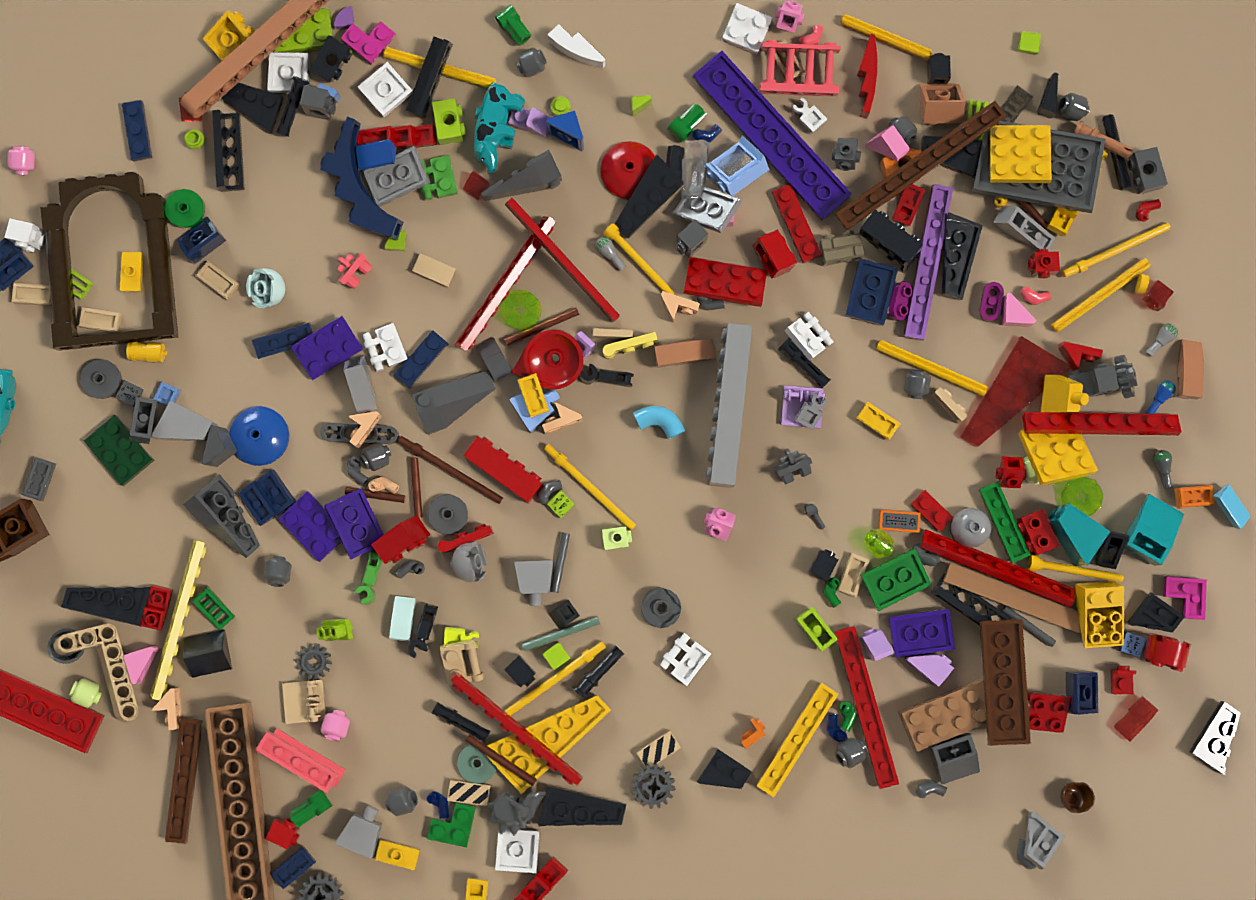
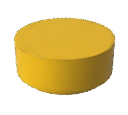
[1134,274,1149,295]

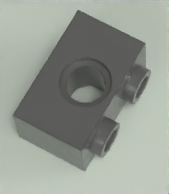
[300,85,336,120]
[1128,147,1168,194]
[676,219,708,258]
[129,397,157,444]

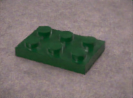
[84,415,155,486]

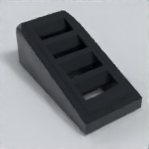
[1037,72,1058,118]

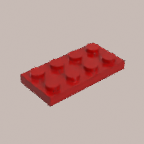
[683,257,767,307]

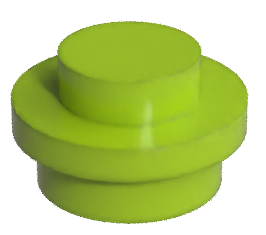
[551,97,571,116]
[184,129,205,149]

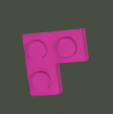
[341,21,396,65]
[1163,577,1207,620]

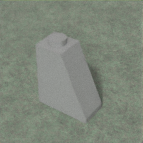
[344,355,378,414]
[151,401,217,442]

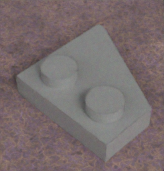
[1024,811,1064,870]

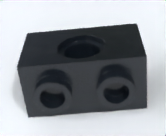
[310,35,352,82]

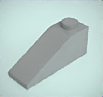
[993,206,1056,251]

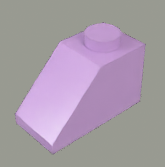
[860,628,894,661]
[904,654,954,687]

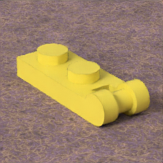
[603,332,657,359]

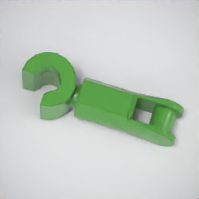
[355,549,382,605]

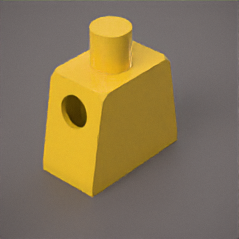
[1041,375,1089,413]

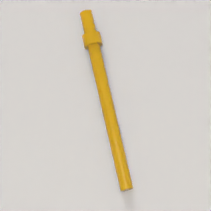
[1062,223,1171,278]
[544,444,636,530]
[504,641,606,716]

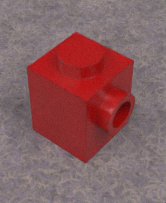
[265,818,300,849]

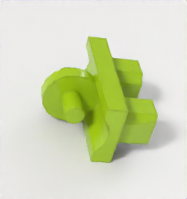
[316,618,353,641]

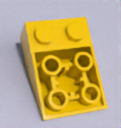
[1076,581,1124,648]

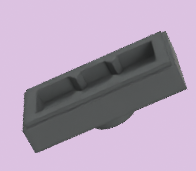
[22,457,56,501]

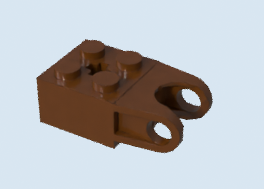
[0,498,50,562]

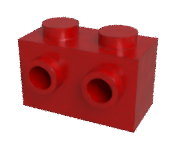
[752,229,797,279]
[1017,509,1060,556]

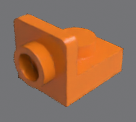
[740,717,765,749]

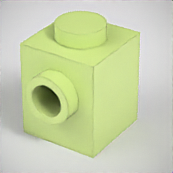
[602,527,632,550]

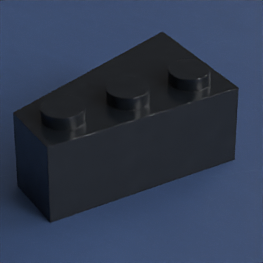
[859,209,923,273]

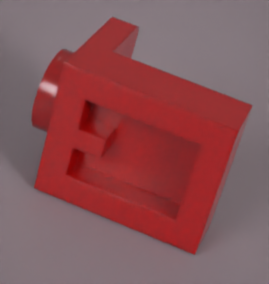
[1111,666,1136,694]

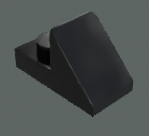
[1095,531,1129,570]

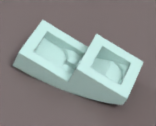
[389,596,416,642]

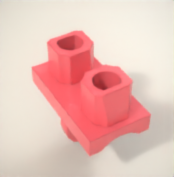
[337,253,372,289]

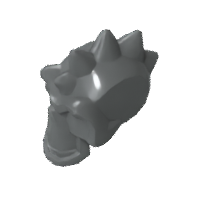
[487,791,546,836]

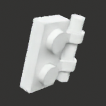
[785,312,834,361]
[362,323,408,372]
[660,633,711,686]

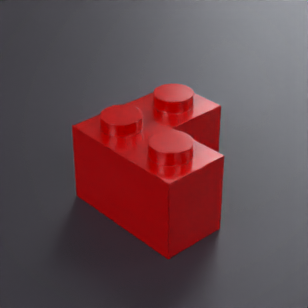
[371,515,431,564]

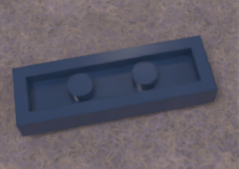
[122,100,152,162]
[252,322,313,359]
[394,331,448,388]

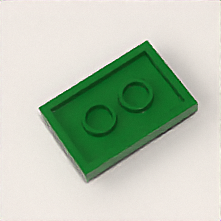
[860,548,932,611]

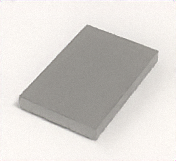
[363,146,430,207]
[672,183,742,233]

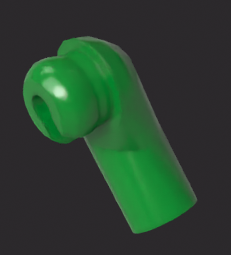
[823,577,841,608]

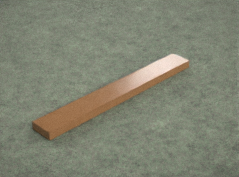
[943,562,1081,635]

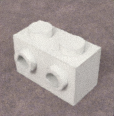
[4,218,46,253]

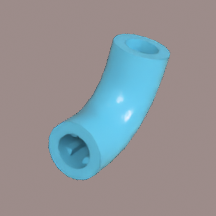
[633,405,686,440]

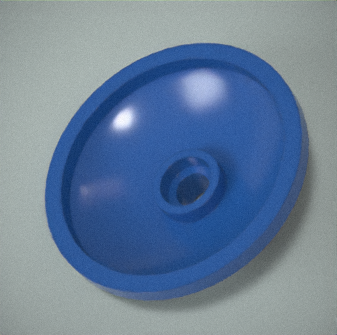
[229,406,289,466]

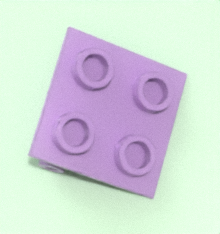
[781,386,825,428]

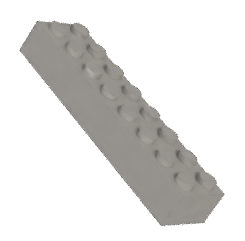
[706,323,752,488]

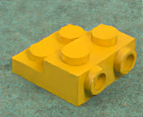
[203,11,256,61]

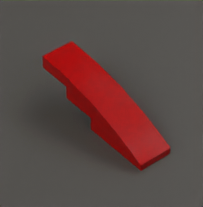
[857,34,877,119]
[357,124,437,150]
[513,856,568,900]

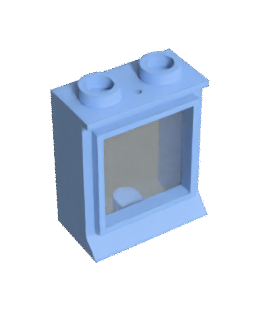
[705,135,769,196]

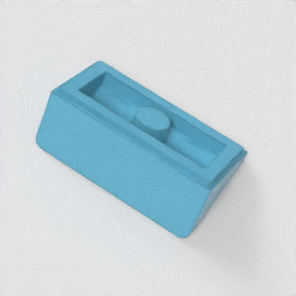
[1213,484,1250,529]

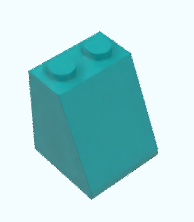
[1049,503,1110,566]

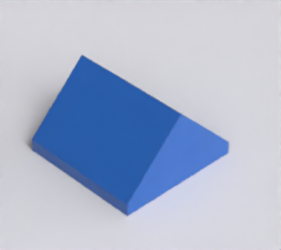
[546,111,584,151]

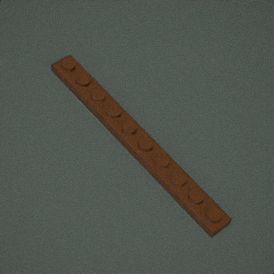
[835,101,1007,231]

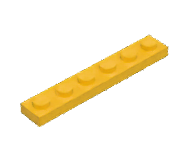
[756,683,838,797]

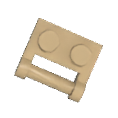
[440,639,484,686]

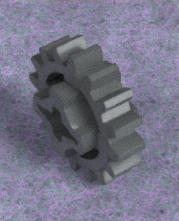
[1114,355,1138,398]
[631,763,676,809]
[298,873,344,900]

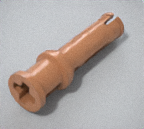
[1074,121,1133,160]

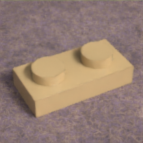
[931,387,967,423]

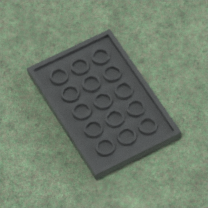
[972,121,1105,213]

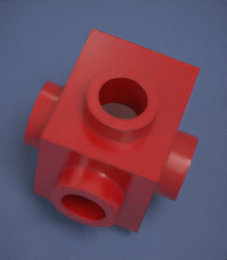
[1028,249,1060,279]
[996,456,1026,488]

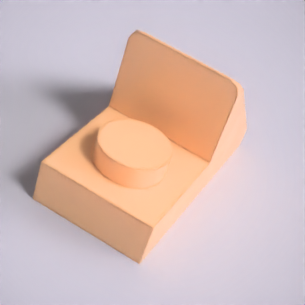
[661,291,700,322]
[542,403,583,434]
[349,411,382,448]
[152,687,182,730]

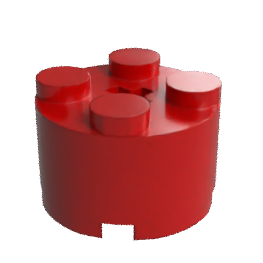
[1144,633,1191,672]

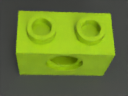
[432,98,466,145]
[795,607,838,652]

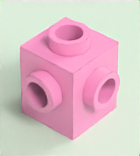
[775,0,804,33]
[703,507,736,542]

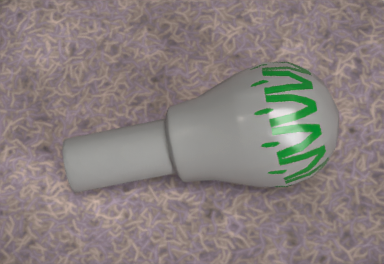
[595,237,626,271]
[1146,324,1178,357]

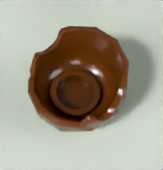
[1060,782,1095,813]

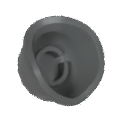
[48,628,85,664]

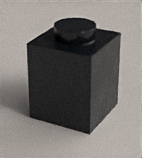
[927,53,951,84]
[808,549,839,581]
[504,655,536,687]

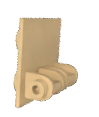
[282,679,326,724]

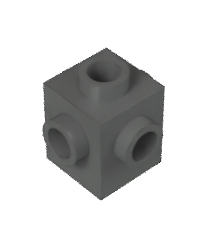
[832,138,861,171]

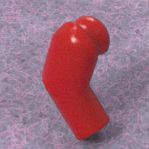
[1136,199,1161,222]

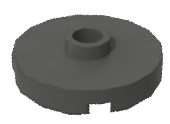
[80,359,122,399]
[428,495,468,534]
[641,588,681,628]

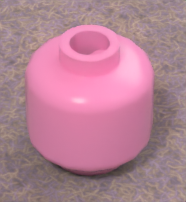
[8,146,35,175]
[321,710,350,742]

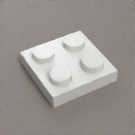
[722,3,773,55]
[267,52,310,93]
[358,62,413,117]
[495,829,540,873]

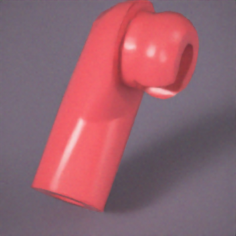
[798,25,824,45]
[1021,287,1051,305]

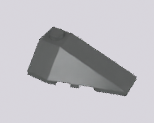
[481,150,562,201]
[412,370,496,435]
[183,474,260,558]

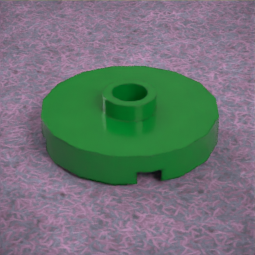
[165,189,205,228]

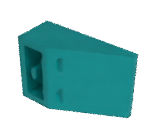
[1125,494,1184,566]

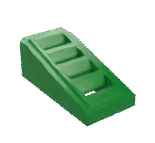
[192,586,235,630]

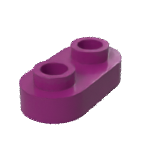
[889,282,913,321]
[979,282,1004,322]

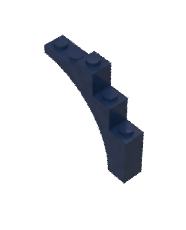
[320,117,404,240]

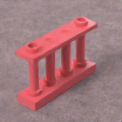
[759,40,841,97]
[256,728,346,793]

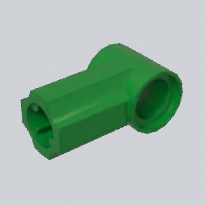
[495,4,532,46]
[667,103,707,143]
[289,790,333,828]

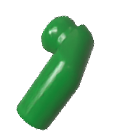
[839,701,857,732]

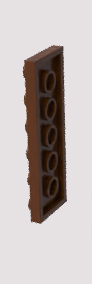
[980,619,1031,746]

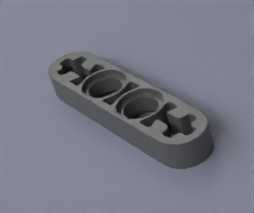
[320,423,399,445]

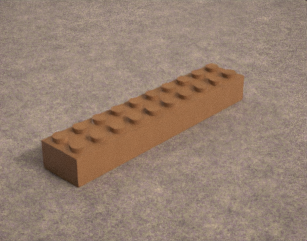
[205,702,275,900]

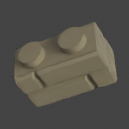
[819,231,864,266]

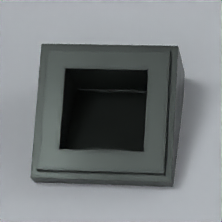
[549,600,580,630]

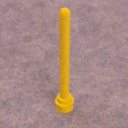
[603,223,674,295]
[1027,555,1124,582]

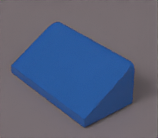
[356,139,397,170]

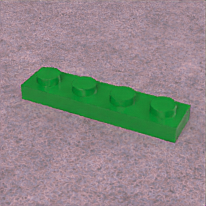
[979,482,1031,563]

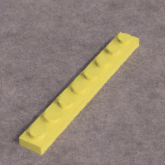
[150,540,206,700]

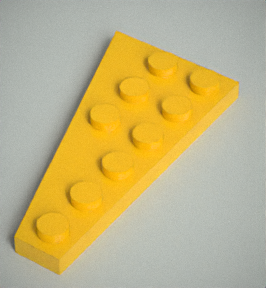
[486,695,611,794]

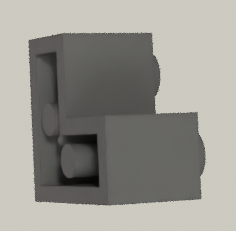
[1067,363,1119,397]

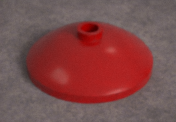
[601,141,655,200]
[524,329,584,389]

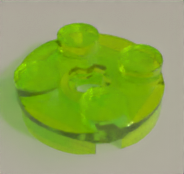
[501,290,541,330]
[1061,477,1103,516]

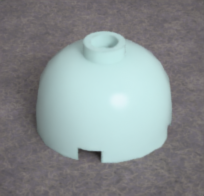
[246,268,285,308]

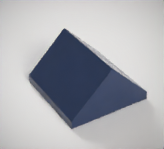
[177,216,227,264]
[1066,672,1098,715]

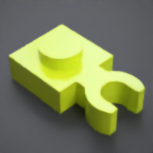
[444,627,479,648]

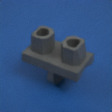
[773,449,812,484]

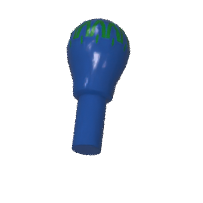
[1146,381,1176,414]

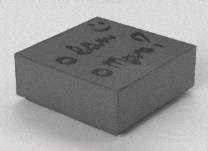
[115,380,144,407]

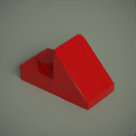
[1058,341,1103,371]

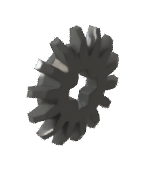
[295,644,332,680]

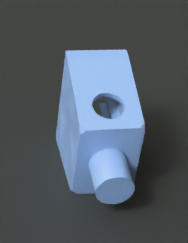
[509,389,560,433]

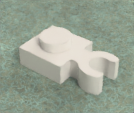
[792,98,827,134]

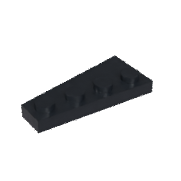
[615,154,685,238]

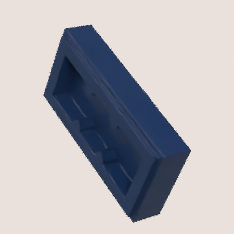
[271,846,316,889]

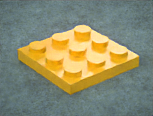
[989,125,1052,183]
[1018,430,1098,486]

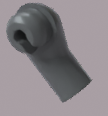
[697,296,725,310]
[347,456,368,486]
[537,480,563,504]
[912,543,940,567]
[395,560,425,579]
[916,780,947,799]
[1017,839,1037,869]

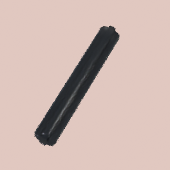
[1102,114,1131,190]

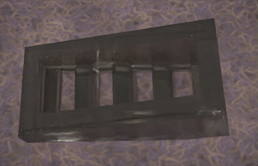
[1000,85,1033,123]

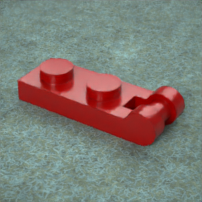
[438,524,494,553]

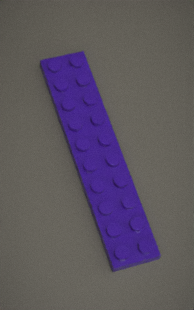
[692,51,852,221]

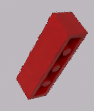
[463,436,543,503]

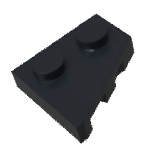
[697,749,752,789]

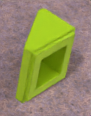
[632,95,652,116]
[543,642,570,670]

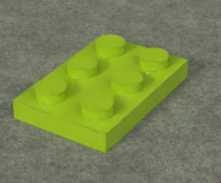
[271,8,333,53]

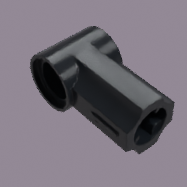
[666,145,685,179]

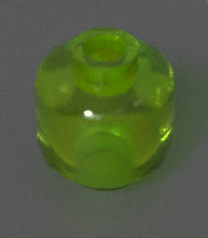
[863,529,894,558]

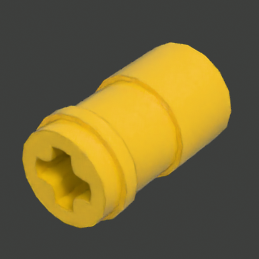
[126,341,167,363]

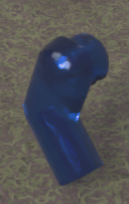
[692,124,722,143]
[826,713,847,742]
[427,791,449,819]

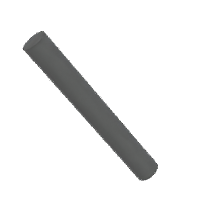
[551,533,570,593]
[1002,606,1056,647]

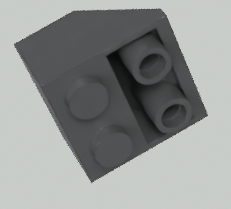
[928,733,980,785]

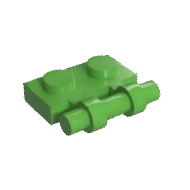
[420,155,458,200]

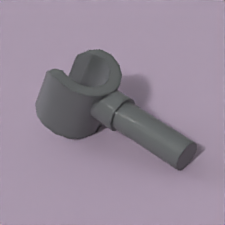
[804,504,825,529]

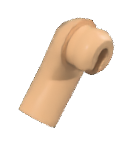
[368,477,399,494]

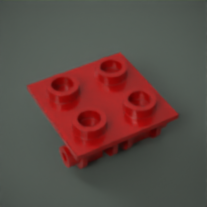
[1027,692,1071,733]

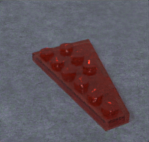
[960,336,1072,447]

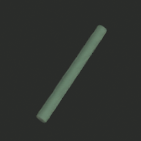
[522,617,600,651]

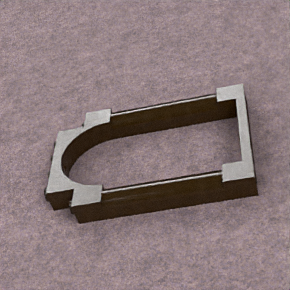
[40,172,179,351]

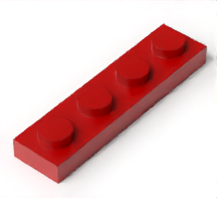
[772,184,822,264]

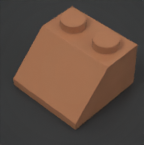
[920,84,965,125]

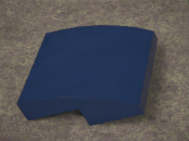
[0,238,34,291]
[238,469,296,526]

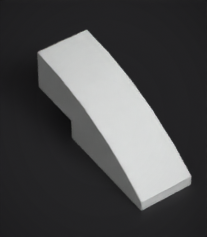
[548,24,606,68]

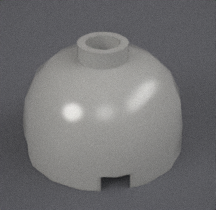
[950,508,992,548]
[450,541,487,582]

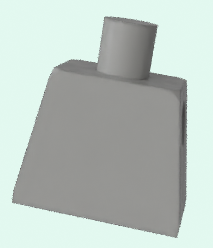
[514,560,554,606]
[335,805,382,859]

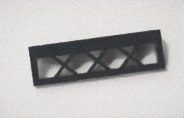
[406,36,453,118]
[212,110,245,192]
[931,573,1012,626]

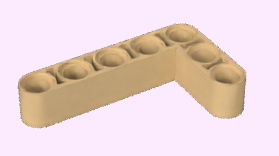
[54,624,138,722]

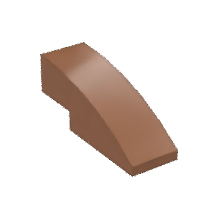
[654,339,716,368]
[1177,340,1204,400]

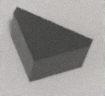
[476,337,512,381]
[202,425,237,467]

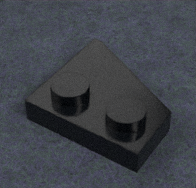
[1127,592,1185,633]

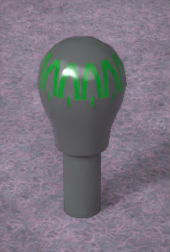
[1154,450,1172,489]

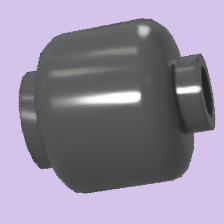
[516,48,547,77]
[1058,93,1089,121]
[889,116,917,145]
[904,369,931,399]
[360,442,391,471]
[264,556,292,587]
[835,738,867,768]
[386,787,418,816]

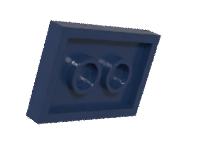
[845,258,898,326]

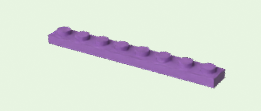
[904,184,953,341]

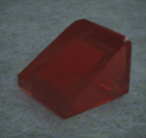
[462,171,490,200]

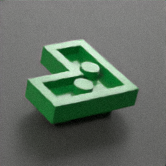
[427,802,476,848]

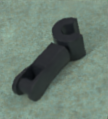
[579,364,634,387]
[408,603,438,658]

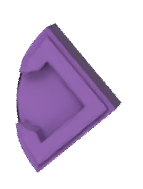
[334,6,354,29]

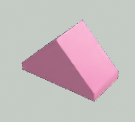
[866,125,909,161]
[1001,292,1037,327]
[123,646,160,685]

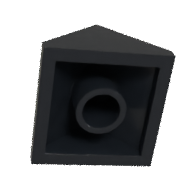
[183,630,233,678]

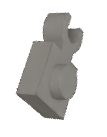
[795,392,827,430]

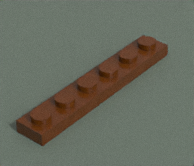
[165,718,203,844]

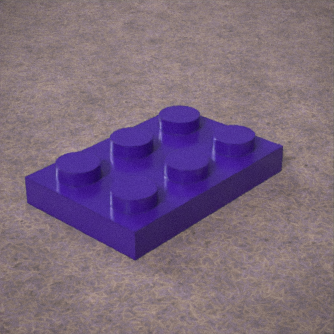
[291,315,363,380]
[324,488,384,560]
[278,491,341,562]
[888,609,955,657]

